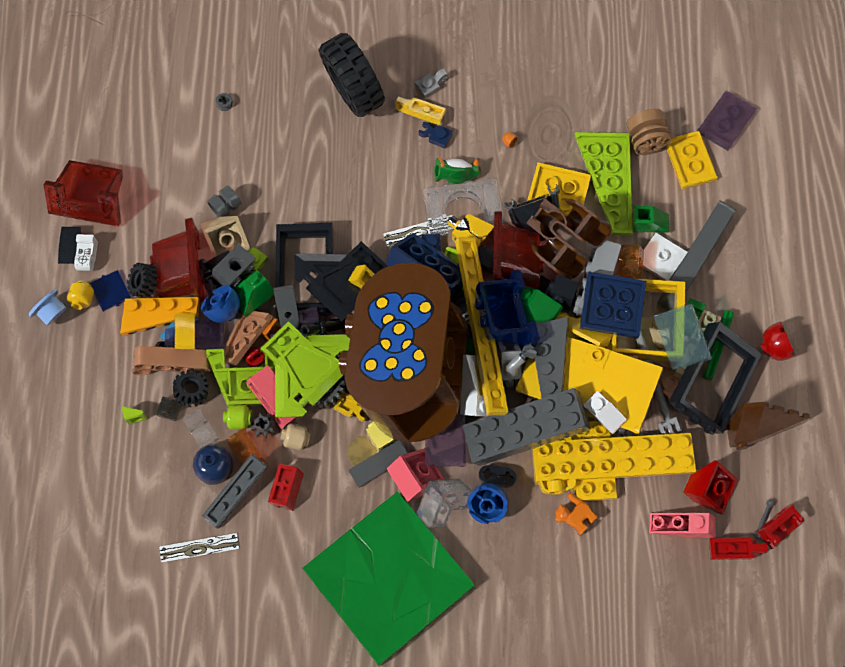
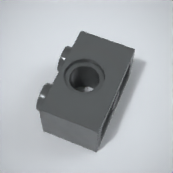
[212,244,256,288]

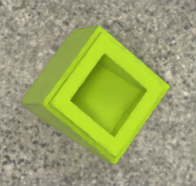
[121,406,148,425]

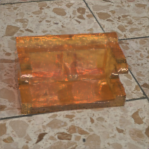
[227,428,266,466]

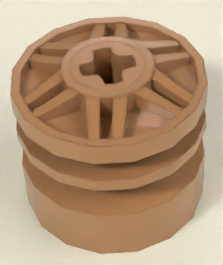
[626,109,672,155]

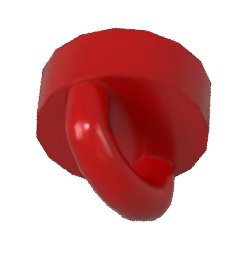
[245,347,265,367]

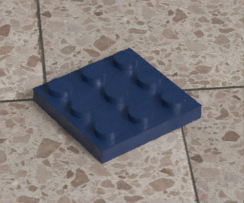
[579,271,646,339]

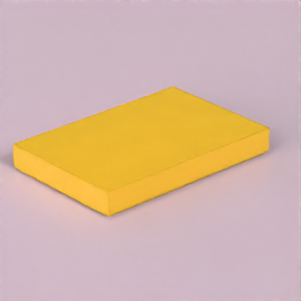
[666,131,718,190]

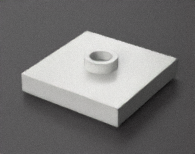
[635,233,687,281]

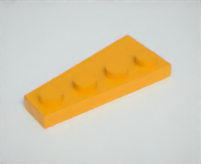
[120,297,200,336]

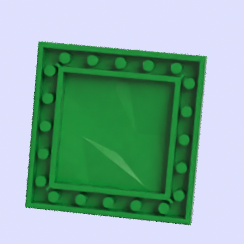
[302,491,475,667]

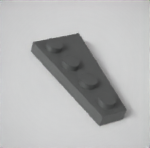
[529,317,569,398]

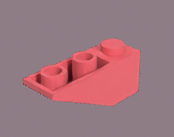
[649,513,716,538]

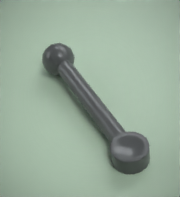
[753,500,774,538]

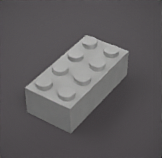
[573,240,621,318]

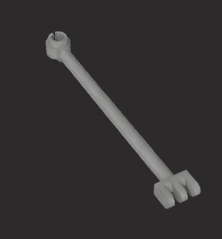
[636,328,682,435]

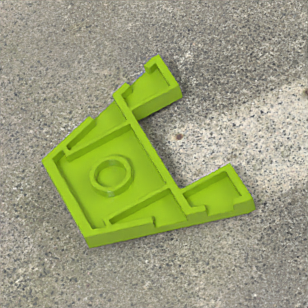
[206,349,275,407]

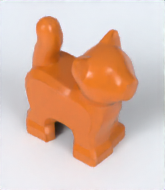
[555,493,598,536]

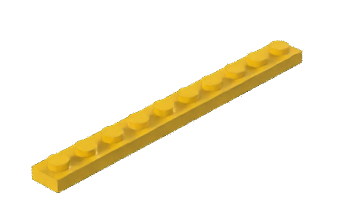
[455,237,508,415]

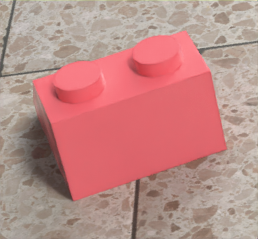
[387,448,446,502]

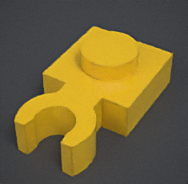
[333,393,365,422]

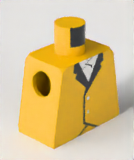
[447,214,495,250]

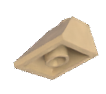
[200,216,251,257]

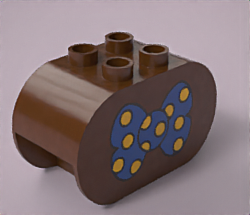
[339,263,468,442]

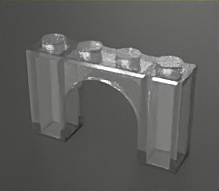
[423,178,504,236]

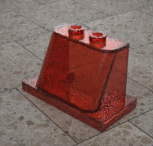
[43,160,123,227]
[493,211,544,296]
[150,218,205,302]

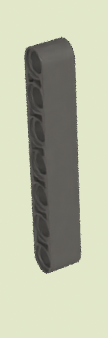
[657,200,736,312]

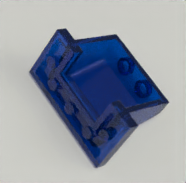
[475,269,540,354]

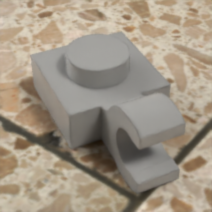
[415,69,448,98]

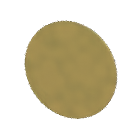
[348,436,378,466]

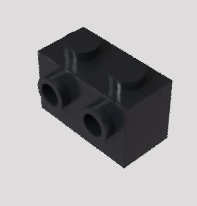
[547,275,579,312]

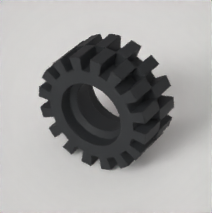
[127,263,159,298]
[173,369,209,407]

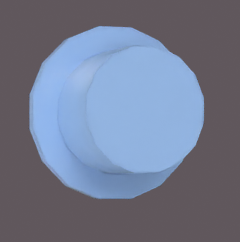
[28,289,67,326]

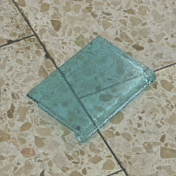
[653,304,712,370]

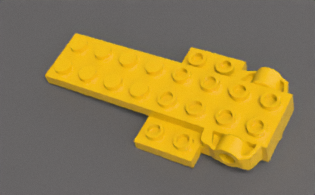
[532,421,696,502]

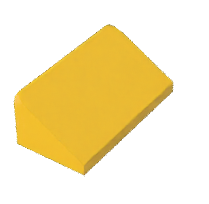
[567,319,612,348]

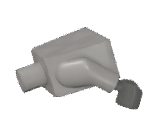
[496,330,537,388]

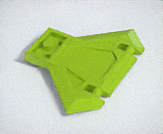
[261,321,350,417]

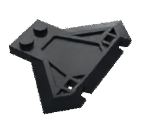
[294,241,388,322]

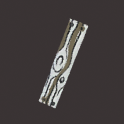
[383,215,453,247]

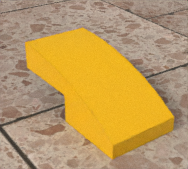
[175,313,195,349]

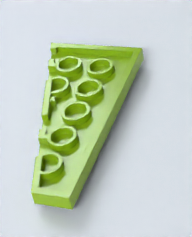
[574,132,633,236]

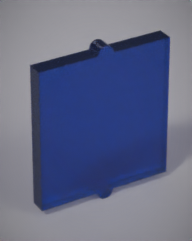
[89,270,131,312]

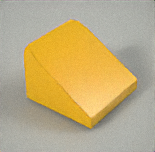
[349,265,374,288]

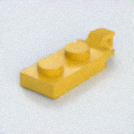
[395,96,446,125]

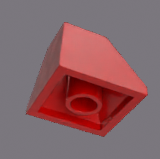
[683,460,738,515]

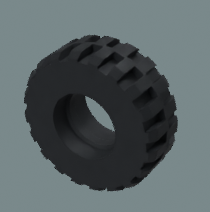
[318,33,385,117]

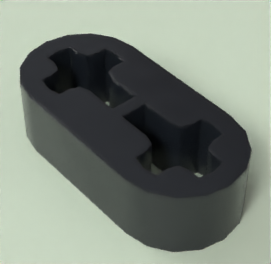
[479,465,516,488]

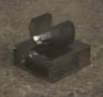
[156,396,182,421]

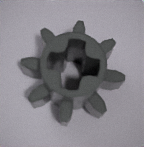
[251,413,276,438]

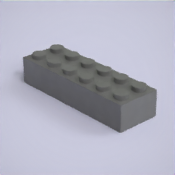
[462,388,591,466]

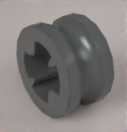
[216,93,233,111]

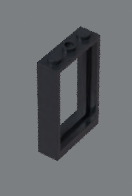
[275,223,334,316]
[669,322,762,435]

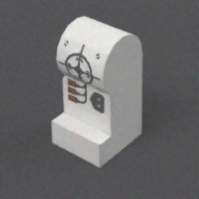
[74,234,98,271]

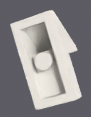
[583,391,627,434]

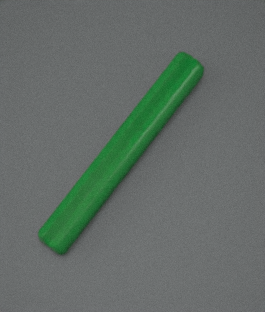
[702,310,734,381]

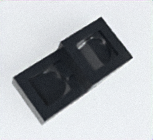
[58,227,81,264]

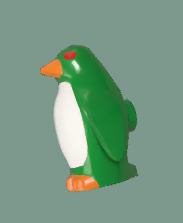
[434,157,481,186]

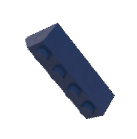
[386,233,463,300]

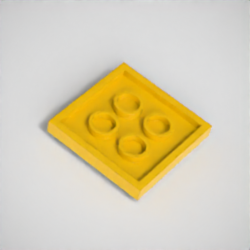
[527,162,591,215]

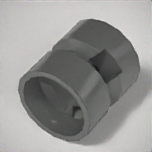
[207,185,242,217]

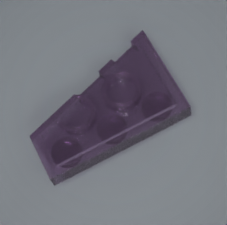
[164,319,224,350]

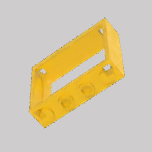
[607,279,685,362]

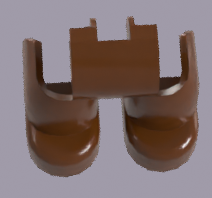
[527,199,612,279]

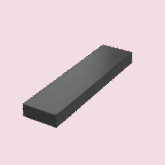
[202,454,269,529]

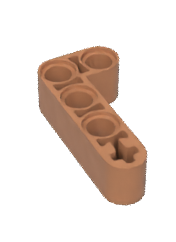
[132,346,211,375]

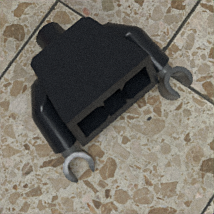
[504,184,560,242]

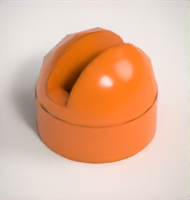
[502,132,518,148]

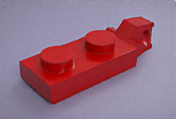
[709,538,768,560]

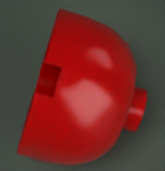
[760,321,796,361]

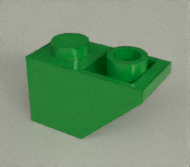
[632,206,670,233]

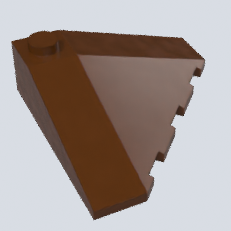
[727,402,810,450]

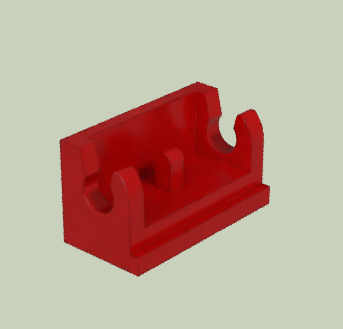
[268,464,304,511]
[756,504,804,549]

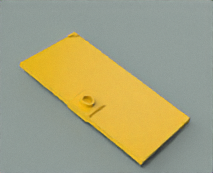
[516,337,663,434]

